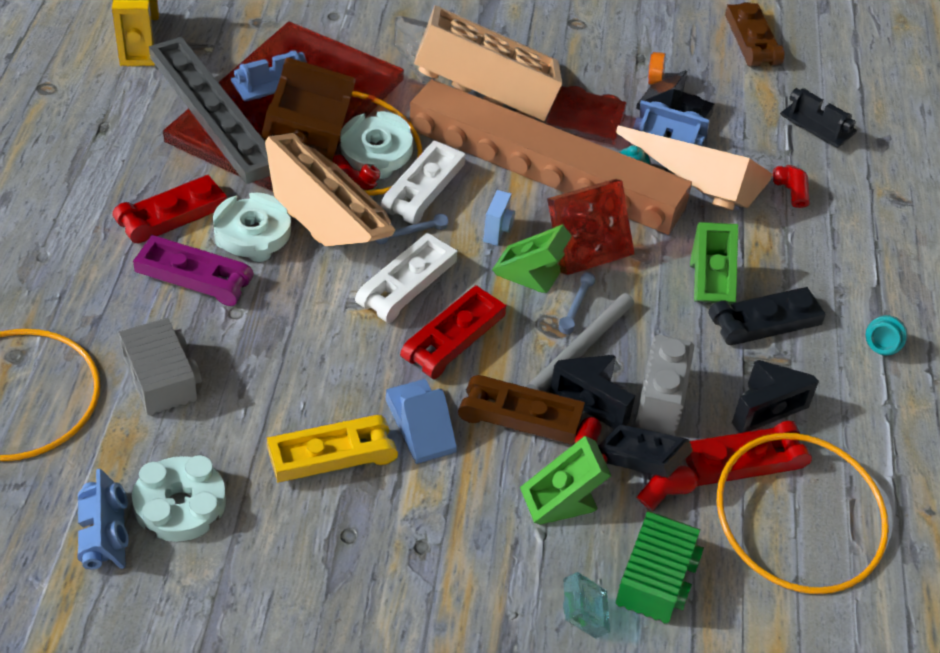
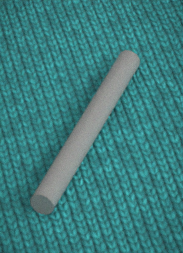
[527,293,634,392]

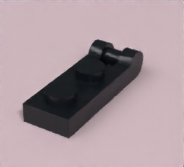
[708,287,826,345]

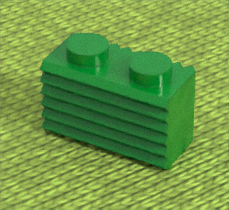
[615,511,704,624]

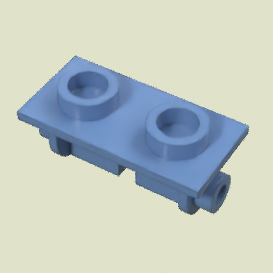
[231,50,306,102]
[633,100,709,146]
[77,469,129,570]

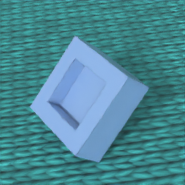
[483,190,515,246]

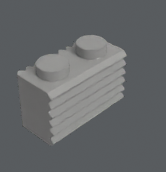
[118,317,202,416]
[635,334,695,436]

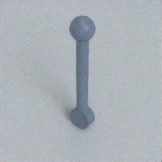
[375,213,449,244]
[558,272,596,334]

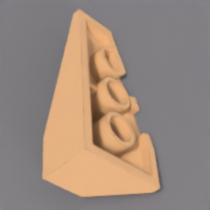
[616,126,772,211]

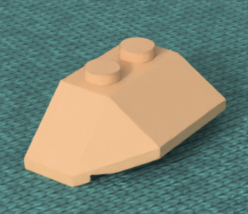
[265,133,395,246]

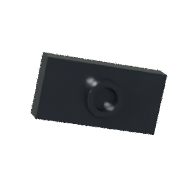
[598,424,693,478]

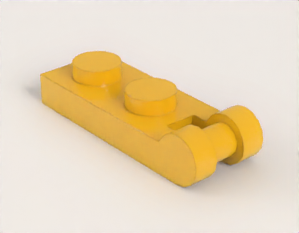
[267,415,398,483]

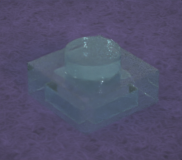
[563,572,610,639]

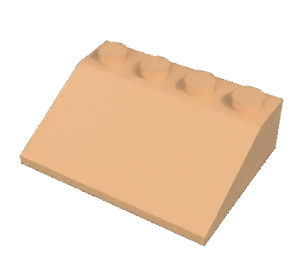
[414,5,562,121]

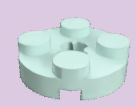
[340,111,413,179]
[213,192,291,262]
[132,455,226,542]

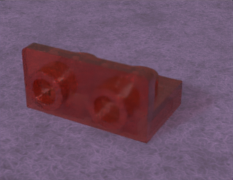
[546,86,627,145]

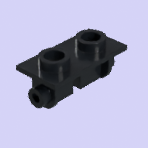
[780,88,857,148]

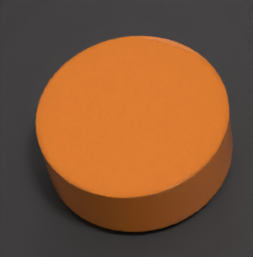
[648,52,666,86]

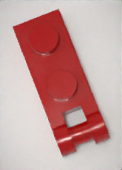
[112,174,227,243]
[400,285,507,380]
[685,421,812,486]

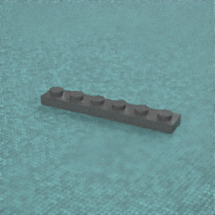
[149,36,271,184]

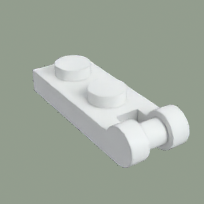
[381,140,466,225]
[355,233,457,323]

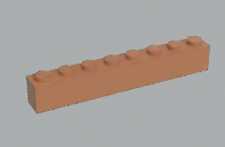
[409,79,692,235]

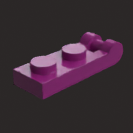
[133,235,254,306]

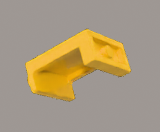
[112,0,159,66]

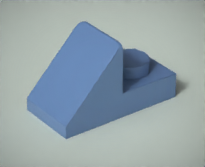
[386,379,457,464]

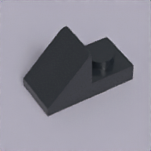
[636,71,715,119]
[550,355,635,429]
[732,360,819,433]

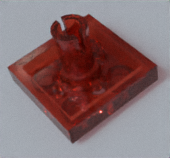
[547,179,635,275]

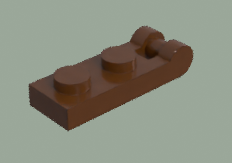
[725,2,785,67]
[458,375,585,445]

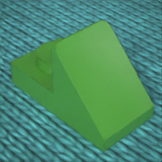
[690,222,738,304]
[492,224,572,293]
[520,436,612,525]

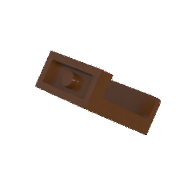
[261,57,356,161]

